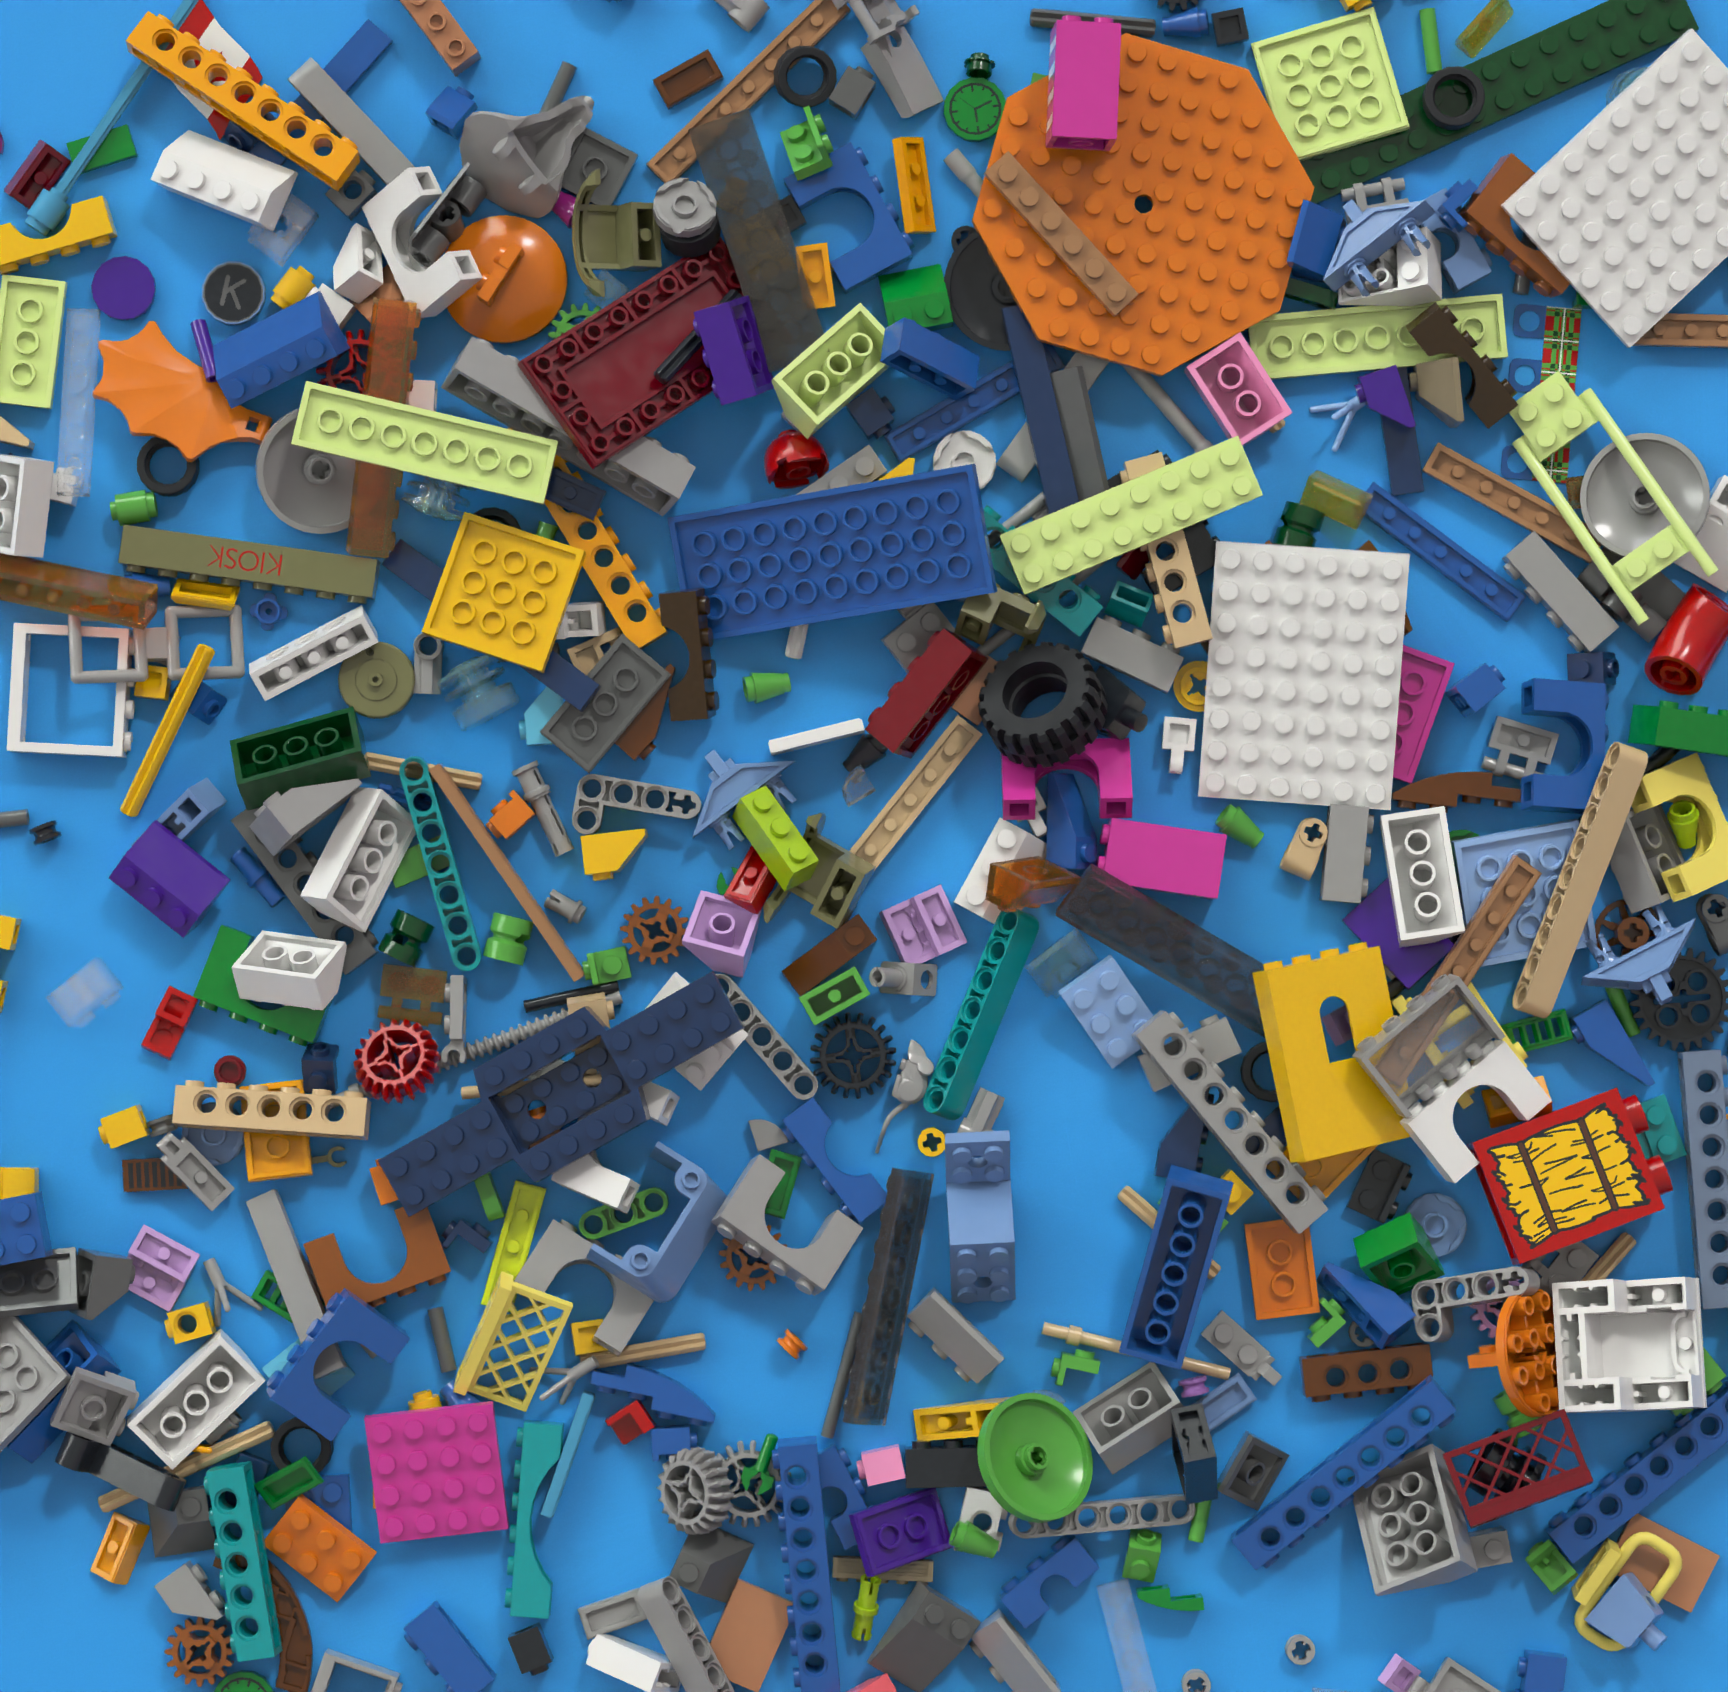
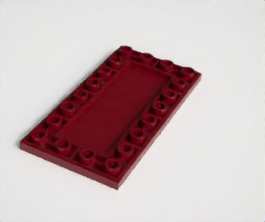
[517,237,793,470]

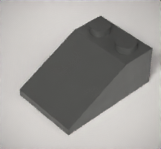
[867,1581,981,1692]

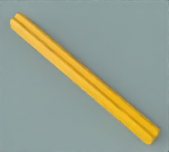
[120,644,215,817]

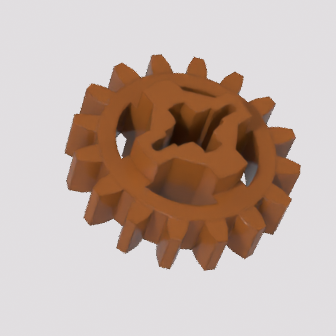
[620,896,689,965]
[719,1224,787,1291]
[165,1617,234,1687]

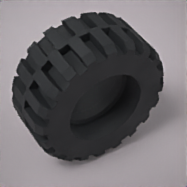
[978,642,1108,768]

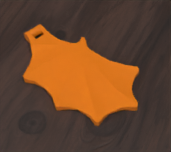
[92,321,273,462]

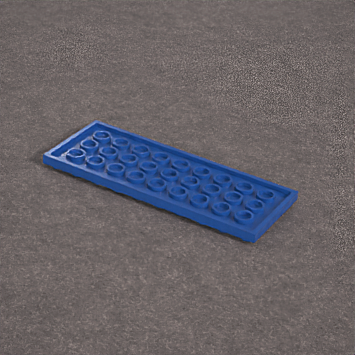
[667,464,997,640]

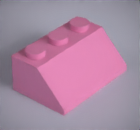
[1184,332,1293,447]

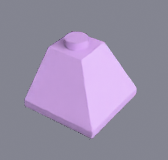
[682,890,762,978]

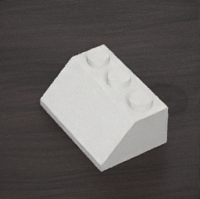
[0,454,54,558]
[954,817,1047,925]
[232,930,347,1010]

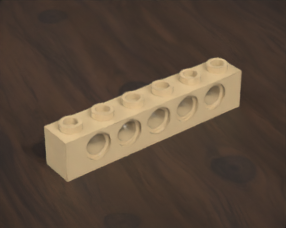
[1119,452,1213,650]
[172,1080,372,1140]

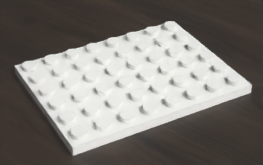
[1501,28,1728,348]
[1198,540,1410,810]

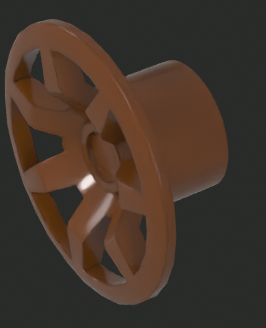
[1595,899,1658,957]

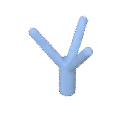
[1309,396,1366,452]

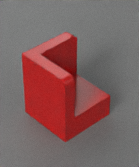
[605,1399,656,1445]

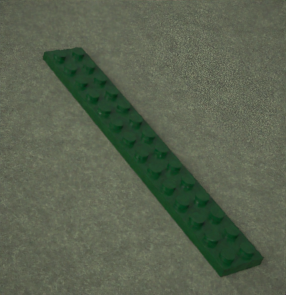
[1300,0,1699,204]

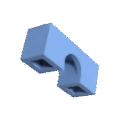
[1418,188,1492,294]

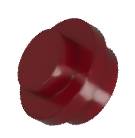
[214,1055,246,1086]

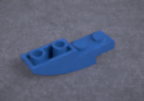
[590,1363,716,1426]

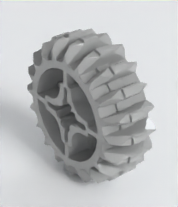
[715,1440,792,1528]
[656,1447,735,1535]

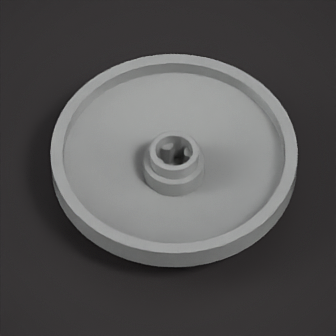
[255,409,385,534]
[1580,433,1710,558]

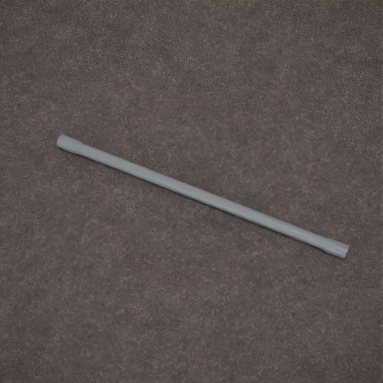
[943,148,1214,453]

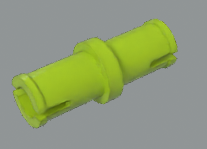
[851,1574,881,1641]

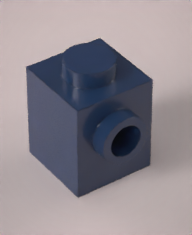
[846,387,895,440]

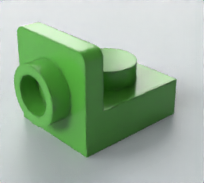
[582,946,632,985]
[1307,1297,1346,1348]

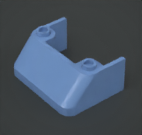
[586,1141,727,1303]

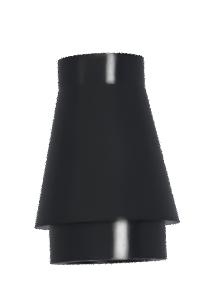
[842,733,888,777]

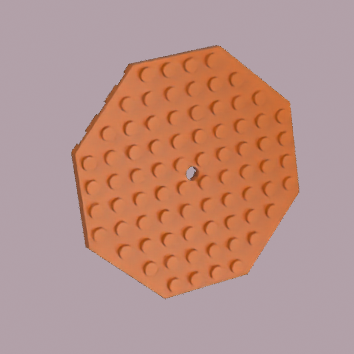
[971,33,1314,377]

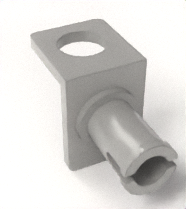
[869,961,938,996]

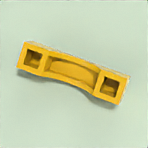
[0,196,118,275]

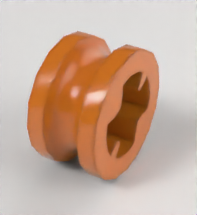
[776,1328,808,1360]

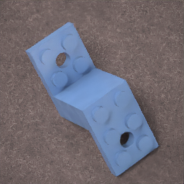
[944,1130,1016,1303]

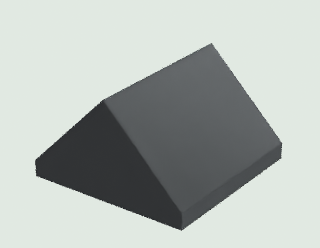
[1217,1430,1289,1511]

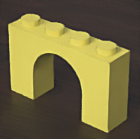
[1632,753,1728,903]

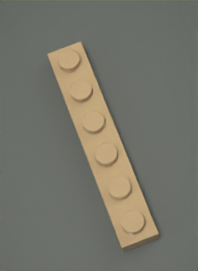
[849,715,983,871]

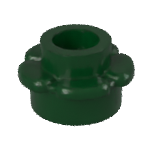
[964,52,995,79]

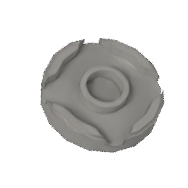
[653,178,717,238]

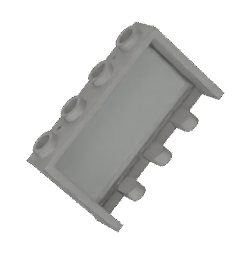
[1352,973,1505,1118]

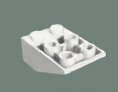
[1338,226,1442,306]
[1674,475,1728,593]

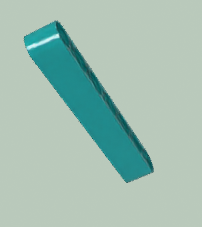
[399,756,482,971]
[923,907,1039,1120]

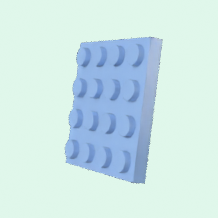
[1451,819,1597,967]

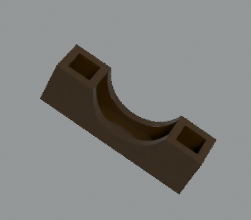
[1405,302,1518,429]
[659,588,719,721]

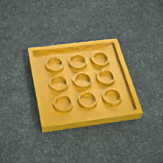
[421,512,586,673]

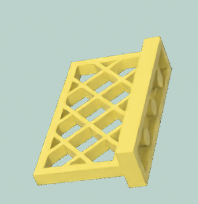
[453,1271,573,1412]

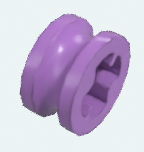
[1178,1375,1210,1398]

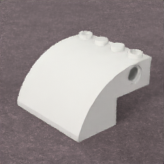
[1552,1277,1707,1413]

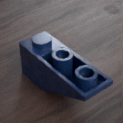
[1154,1087,1214,1178]

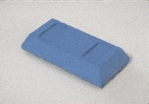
[1192,1372,1257,1431]

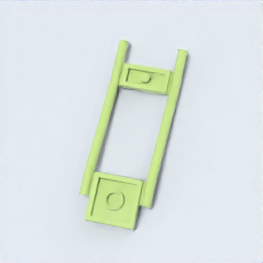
[1509,371,1719,626]

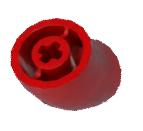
[1644,583,1728,695]

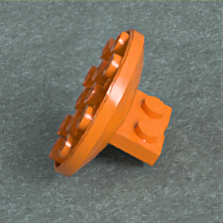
[445,215,568,344]
[1467,1289,1559,1418]

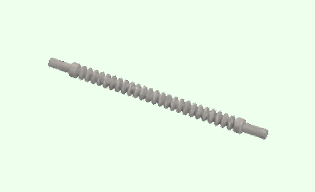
[332,991,623,1109]

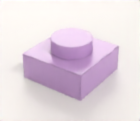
[1321,1005,1353,1046]
[1377,1653,1422,1692]

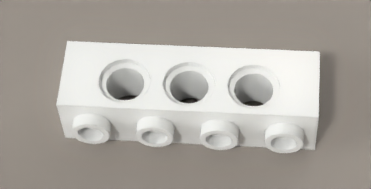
[249,605,379,701]

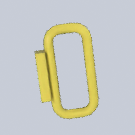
[1571,1532,1682,1651]

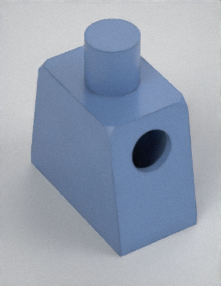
[1585,1572,1668,1651]

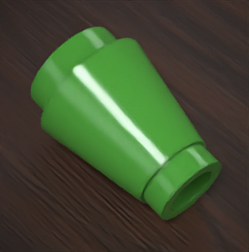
[742,673,791,704]
[1215,804,1264,849]
[949,1521,999,1559]

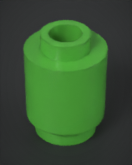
[110,490,158,526]

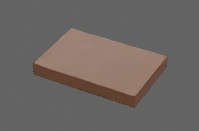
[1616,1513,1720,1613]
[709,1578,793,1692]

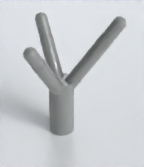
[203,1258,263,1327]
[529,1355,599,1405]

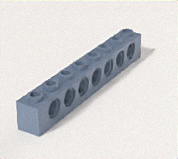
[1677,1049,1728,1310]

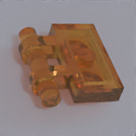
[378,964,448,1027]

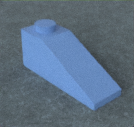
[132,778,228,846]

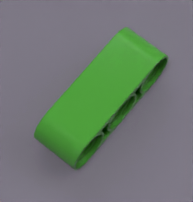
[579,1187,669,1239]

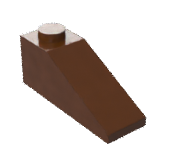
[615,664,676,762]
[782,914,877,997]

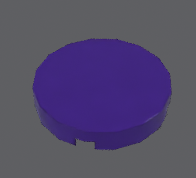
[91,256,156,320]

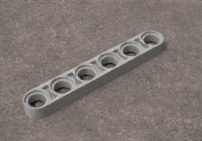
[1008,1494,1196,1539]

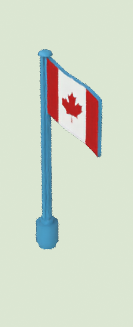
[25,0,263,236]

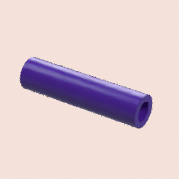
[190,319,217,383]

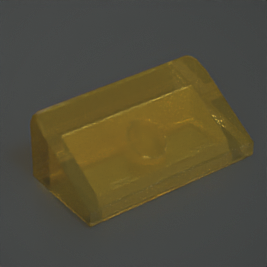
[1455,0,1513,59]
[1299,470,1373,530]

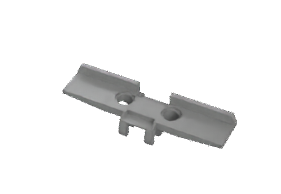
[832,0,944,118]

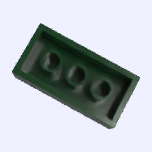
[230,706,371,811]

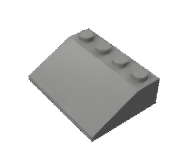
[1348,1444,1478,1596]

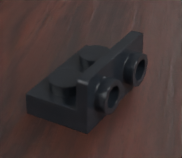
[1346,1149,1413,1224]

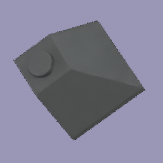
[69,1248,135,1320]
[147,1485,217,1558]
[669,1528,754,1603]

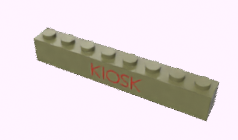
[118,525,380,604]

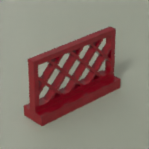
[1442,1409,1593,1529]

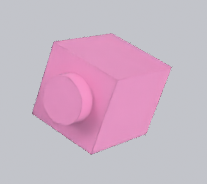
[856,1444,906,1486]

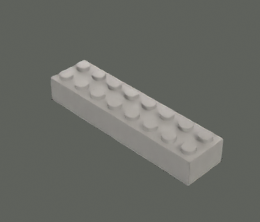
[441,337,696,516]

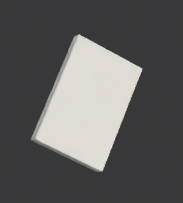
[768,718,865,756]

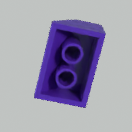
[693,295,774,405]
[109,820,231,938]

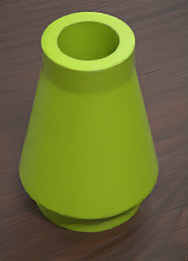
[1667,800,1699,849]

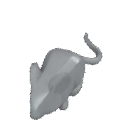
[875,1040,934,1154]

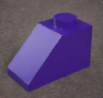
[1354,365,1416,428]

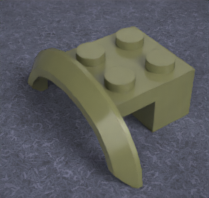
[572,169,662,297]
[954,583,1047,652]
[763,813,876,929]

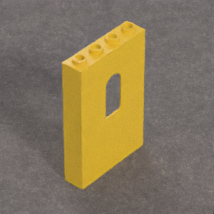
[1252,942,1411,1163]

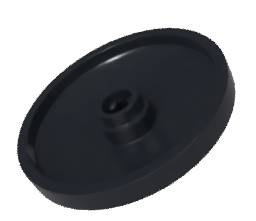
[944,231,1017,351]

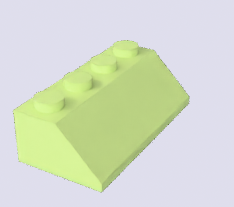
[771,303,890,439]

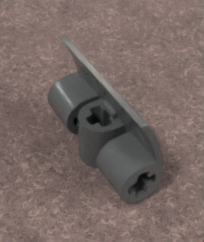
[408,162,487,267]
[1577,547,1685,643]

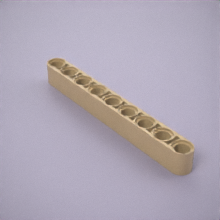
[1512,742,1648,1019]

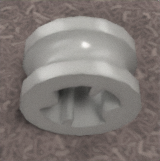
[1285,1634,1315,1665]
[1181,1669,1211,1692]

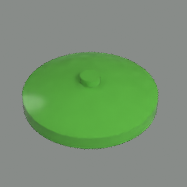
[977,1393,1093,1523]

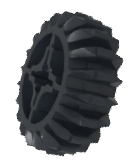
[810,1012,896,1099]

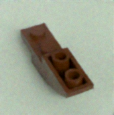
[1391,772,1521,813]

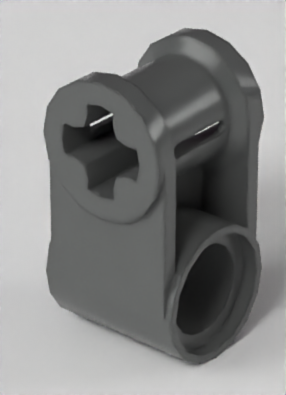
[1696,894,1728,957]

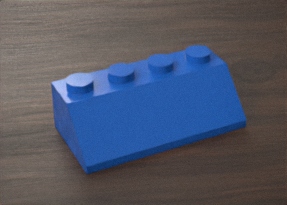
[213,291,350,409]
[7,1319,121,1463]

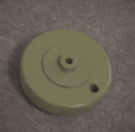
[338,642,415,719]

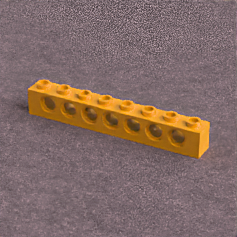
[126,11,360,192]
[508,428,668,650]

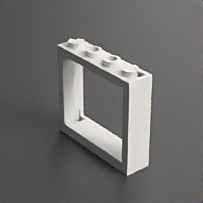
[7,623,136,758]

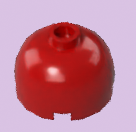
[764,429,829,489]

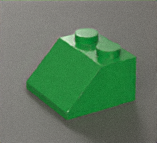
[878,264,953,331]
[1353,1212,1445,1296]

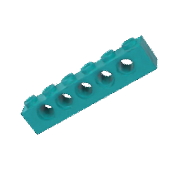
[983,505,1103,637]
[204,1461,283,1662]

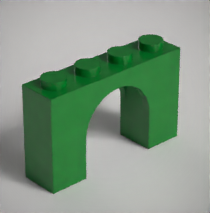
[193,925,343,1047]

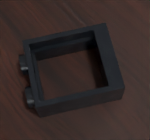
[1170,1403,1218,1505]

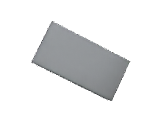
[577,1587,647,1640]

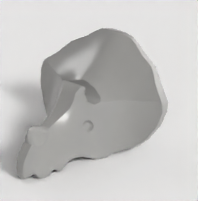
[459,95,594,218]

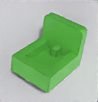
[1051,1349,1100,1386]
[1122,1529,1162,1583]
[1525,1539,1578,1595]

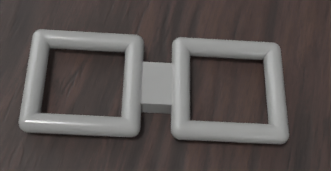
[68,604,245,684]

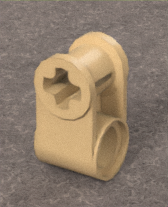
[1279,817,1328,881]

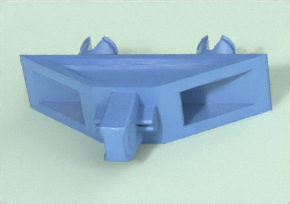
[1323,199,1436,296]
[692,750,797,851]
[1581,904,1696,1006]

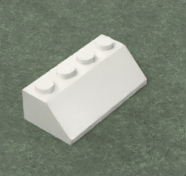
[150,130,298,232]
[300,787,416,932]
[1380,806,1465,948]
[127,1328,266,1470]

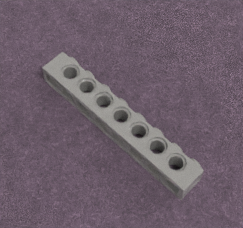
[1131,1010,1329,1234]

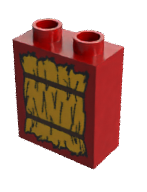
[1466,1087,1673,1265]

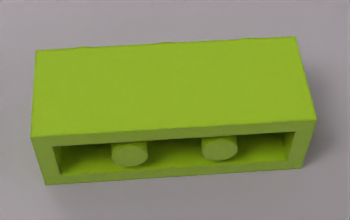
[732,786,819,891]

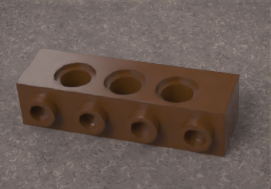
[1299,1342,1433,1402]

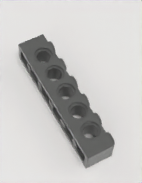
[231,808,379,975]

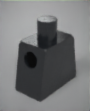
[1096,665,1148,740]

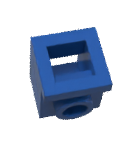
[651,1424,698,1462]

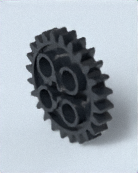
[1629,948,1728,1051]

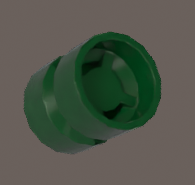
[1272,501,1325,547]
[378,909,435,967]

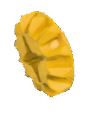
[1173,661,1208,712]

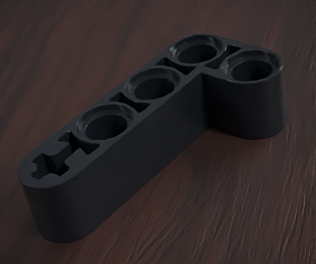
[55,1432,186,1512]

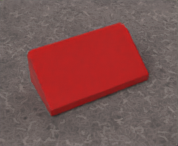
[724,845,777,914]

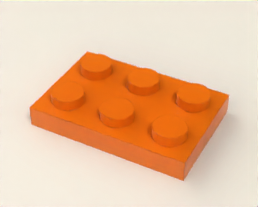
[1244,1219,1320,1320]
[264,1494,377,1603]

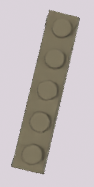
[832,1555,934,1585]

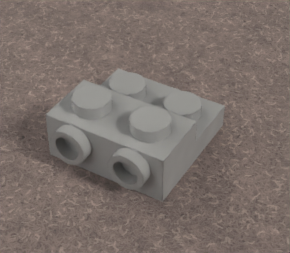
[50,1366,139,1446]

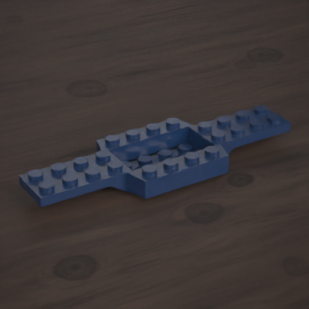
[378,971,745,1217]

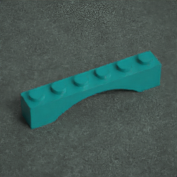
[505,1420,564,1619]

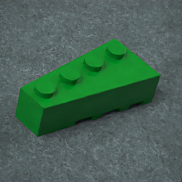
[1628,700,1728,757]

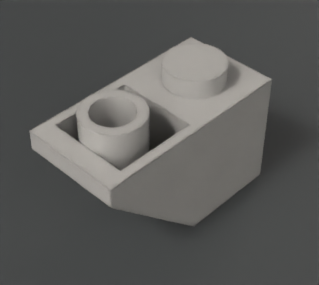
[154,1560,225,1620]

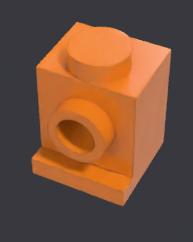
[485,790,536,840]

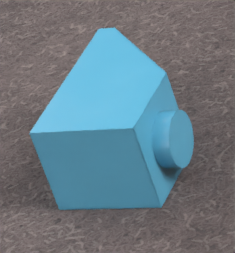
[519,687,564,746]

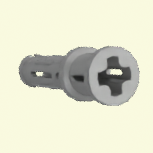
[511,760,574,857]

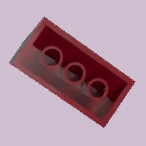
[865,628,989,759]

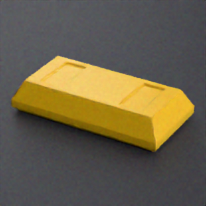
[171,578,240,611]

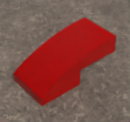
[141,986,198,1060]

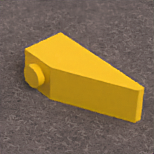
[913,1397,1011,1441]

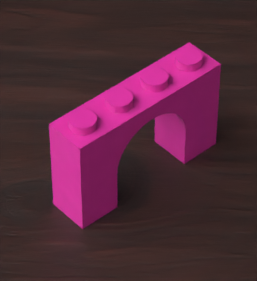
[1001,738,1133,820]

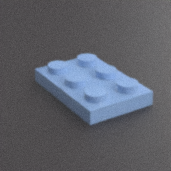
[1058,955,1153,1069]

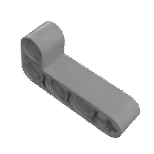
[572,774,702,835]
[1411,1266,1540,1343]

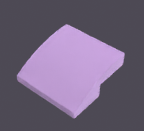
[879,884,967,964]
[127,1224,200,1312]

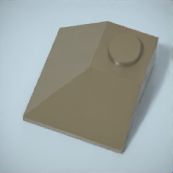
[1408,357,1464,428]

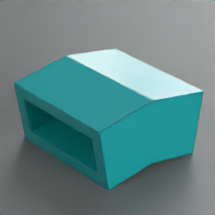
[1104,580,1153,628]

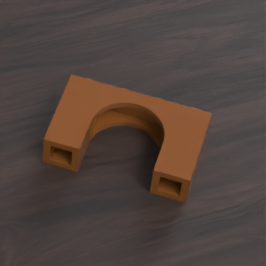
[1458,153,1570,298]
[303,1207,451,1310]

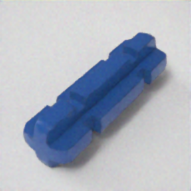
[377,783,439,811]

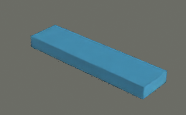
[540,1390,596,1518]

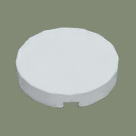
[933,431,996,490]

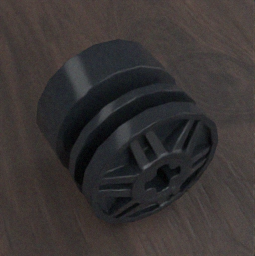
[1464,1428,1547,1514]

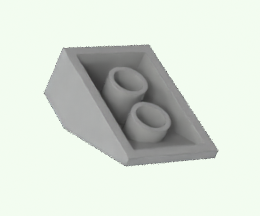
[249,779,362,856]

